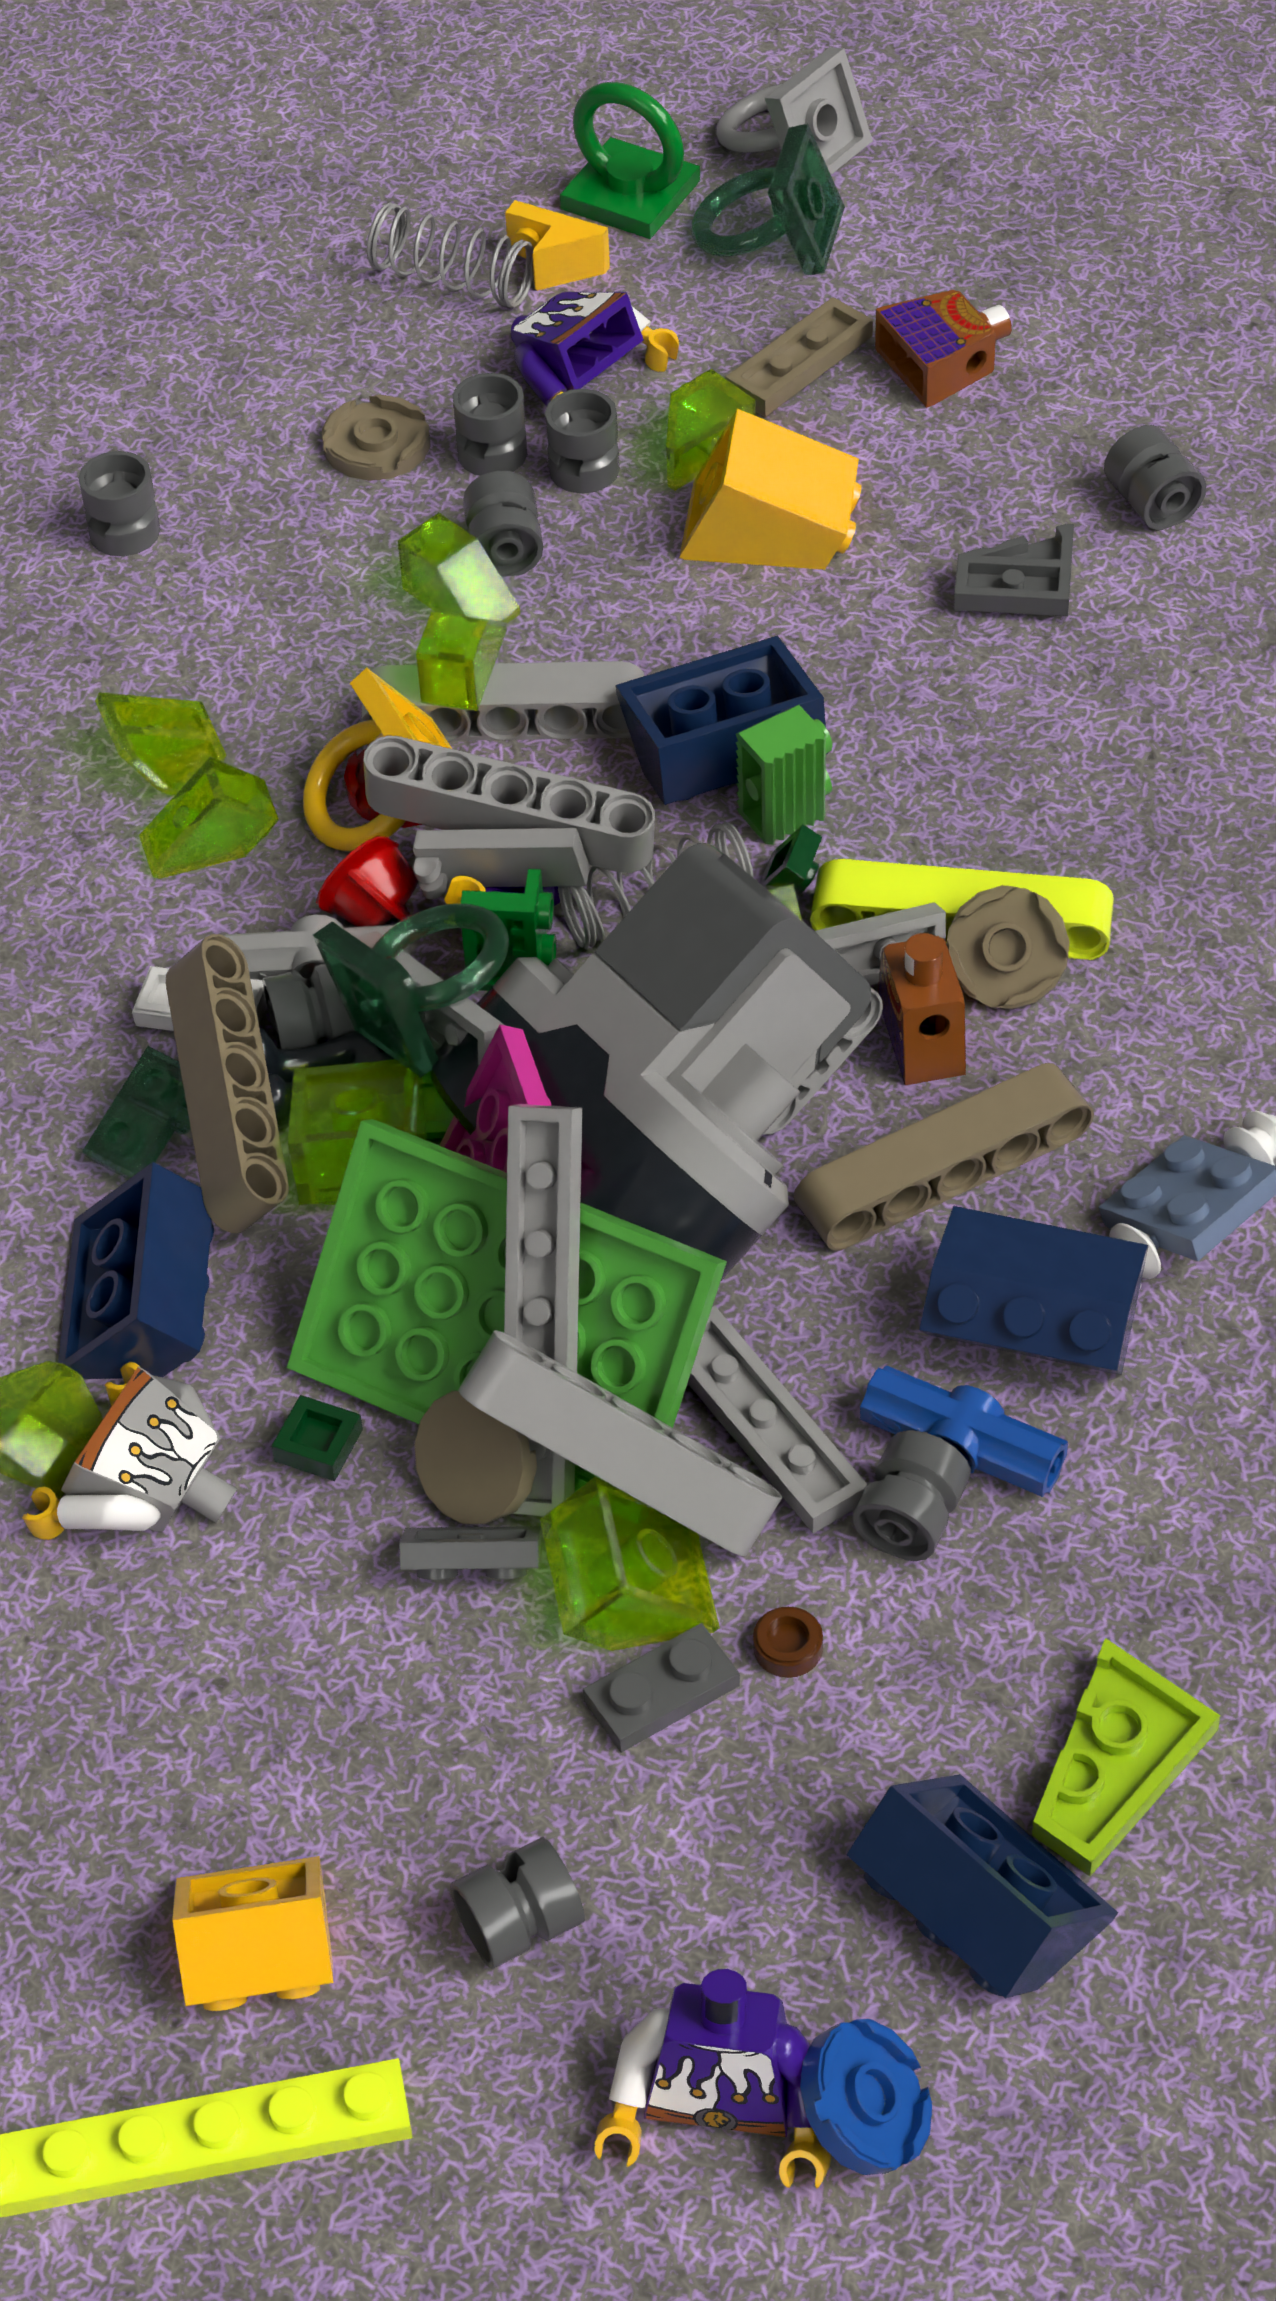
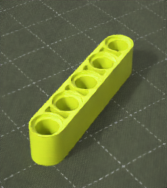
[810,859,1114,960]

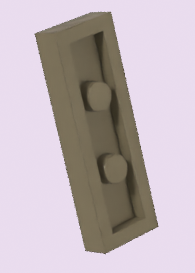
[725,297,873,417]

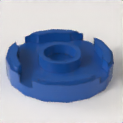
[800,2019,932,2175]

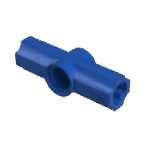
[860,1365,1068,1497]

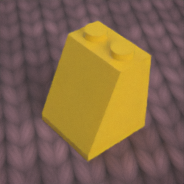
[679,408,862,570]

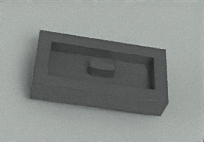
[399,1526,542,1580]
[583,1623,740,1753]

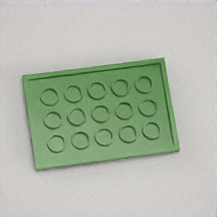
[286,1119,727,1517]

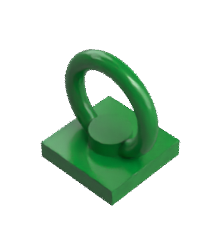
[560,82,700,239]

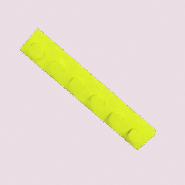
[0,2058,413,2218]

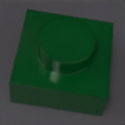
[760,824,822,902]
[271,1395,363,1481]

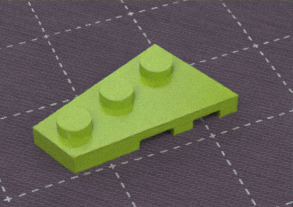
[1032,1638,1221,1876]

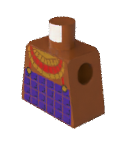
[875,290,1012,408]
[877,933,966,1085]

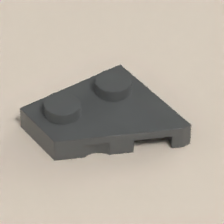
[954,524,1074,616]

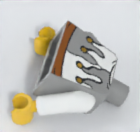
[22,1362,237,1540]

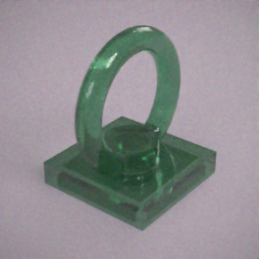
[691,123,845,275]
[312,903,509,1078]

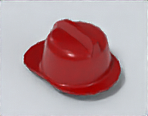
[316,836,418,927]

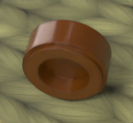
[753,1606,823,1678]

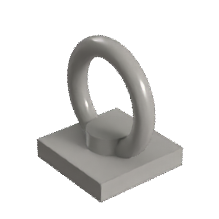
[716,47,873,192]

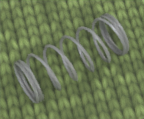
[367,202,534,309]
[558,821,754,950]

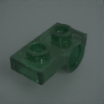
[82,1046,191,1180]

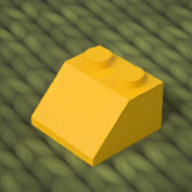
[172,1856,333,2011]

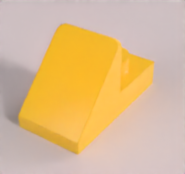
[505,200,610,291]

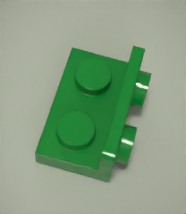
[460,869,557,991]

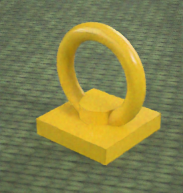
[303,668,452,852]

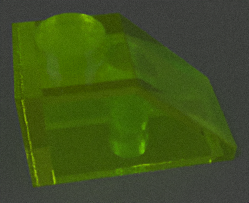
[666,369,756,491]
[397,512,521,643]
[416,612,507,711]
[139,757,279,879]

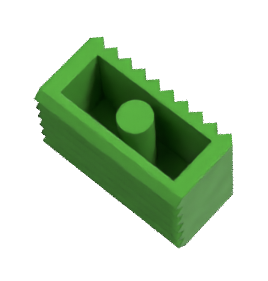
[736,705,832,845]

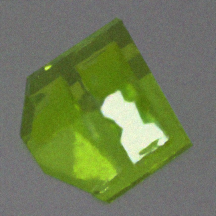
[95,692,227,796]
[0,1361,103,1499]

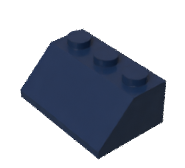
[615,635,828,805]
[56,1162,214,1379]
[919,1206,1148,1375]
[846,1774,1119,1999]

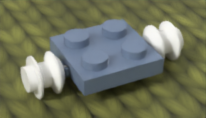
[1098,1111,1276,1288]

